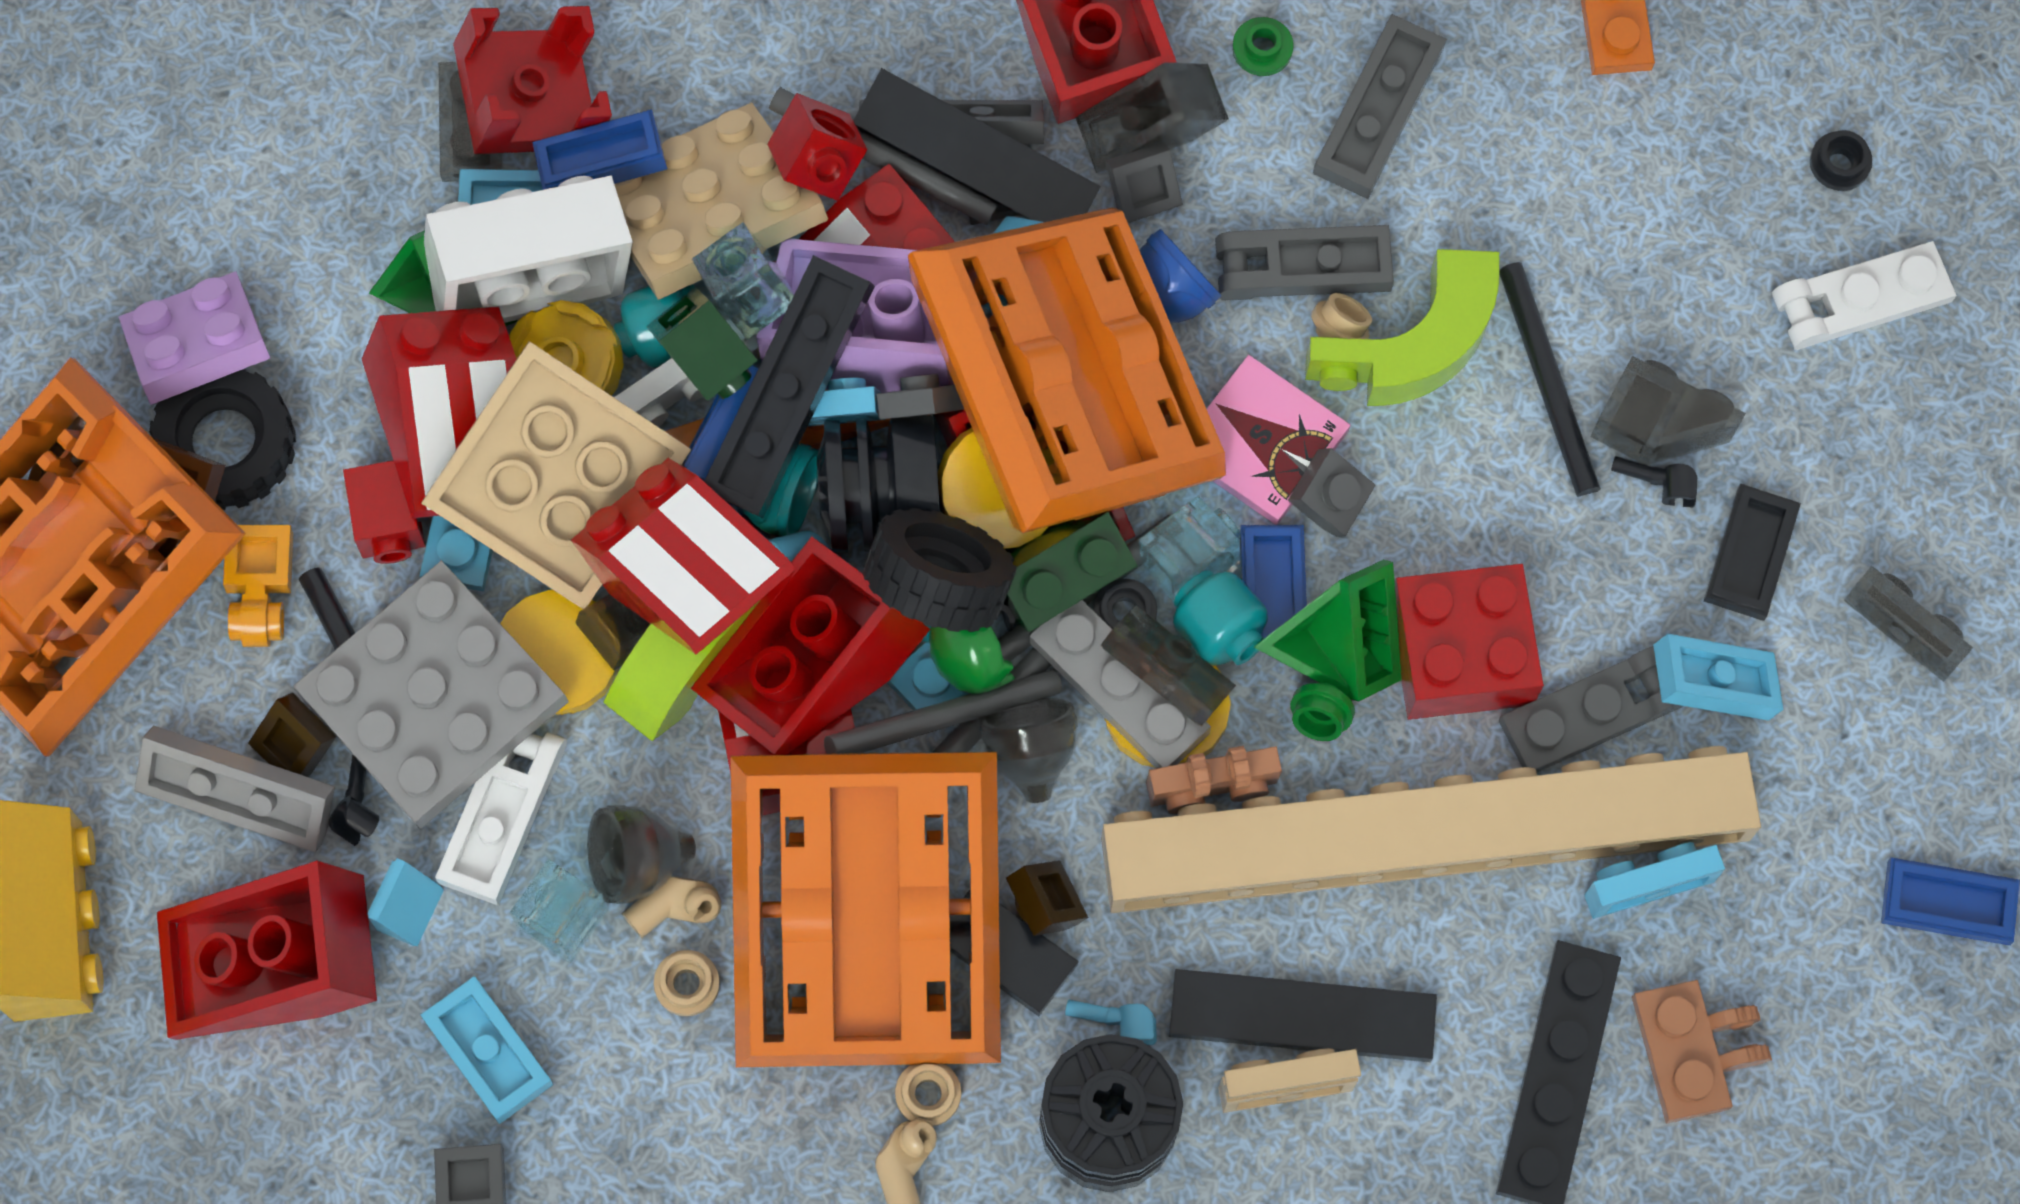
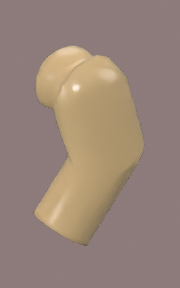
[621,876,721,938]
[875,1119,937,1204]

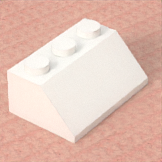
[424,175,633,323]

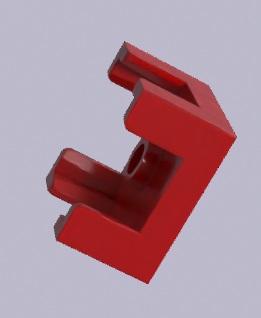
[453,6,612,154]

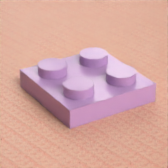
[118,271,270,405]

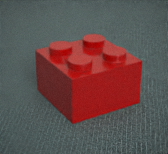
[1395,563,1544,720]

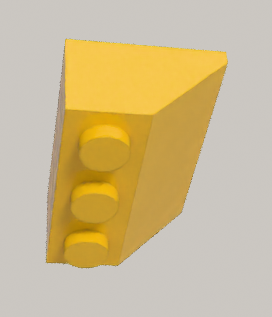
[0,800,104,1022]

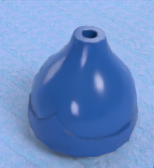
[1139,228,1222,323]

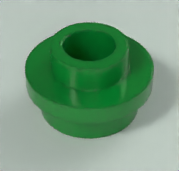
[1232,17,1294,76]
[1290,683,1355,741]

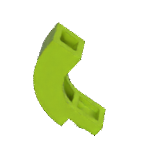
[1305,249,1500,406]
[603,601,760,741]

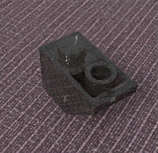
[1590,356,1746,465]

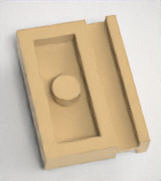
[1218,1048,1361,1113]

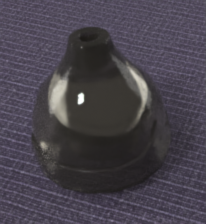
[979,698,1078,803]
[587,805,696,904]

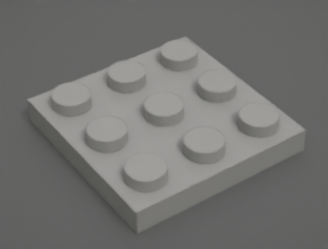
[293,560,569,830]

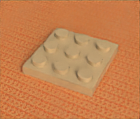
[614,102,828,300]
[421,341,692,610]

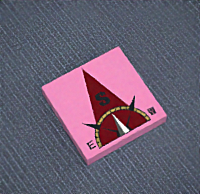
[1207,354,1351,525]

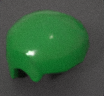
[929,626,1015,694]

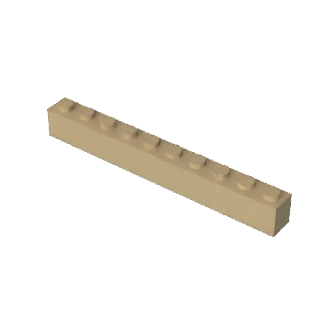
[1101,746,1761,914]

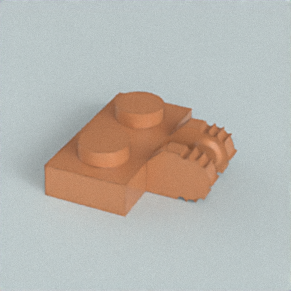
[1146,745,1282,814]
[1632,980,1772,1124]

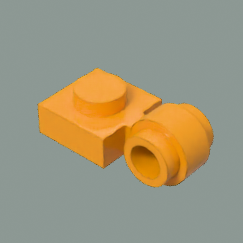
[223,525,294,647]

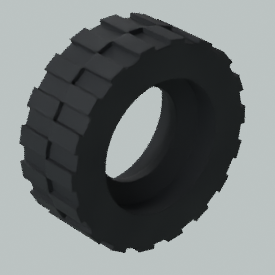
[149,369,296,510]
[863,508,1016,632]

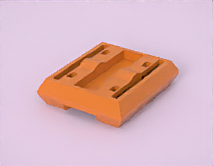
[907,207,1226,534]
[0,357,246,757]
[731,752,1001,1068]

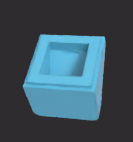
[367,858,444,946]

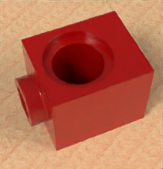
[767,93,868,201]
[343,460,426,564]

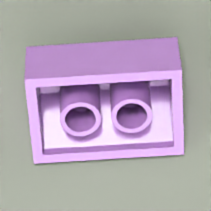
[756,239,954,393]

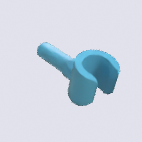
[1065,1000,1157,1045]

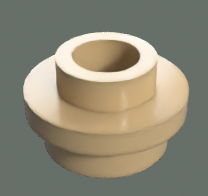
[1311,293,1372,339]
[654,950,720,1016]
[895,1064,961,1127]

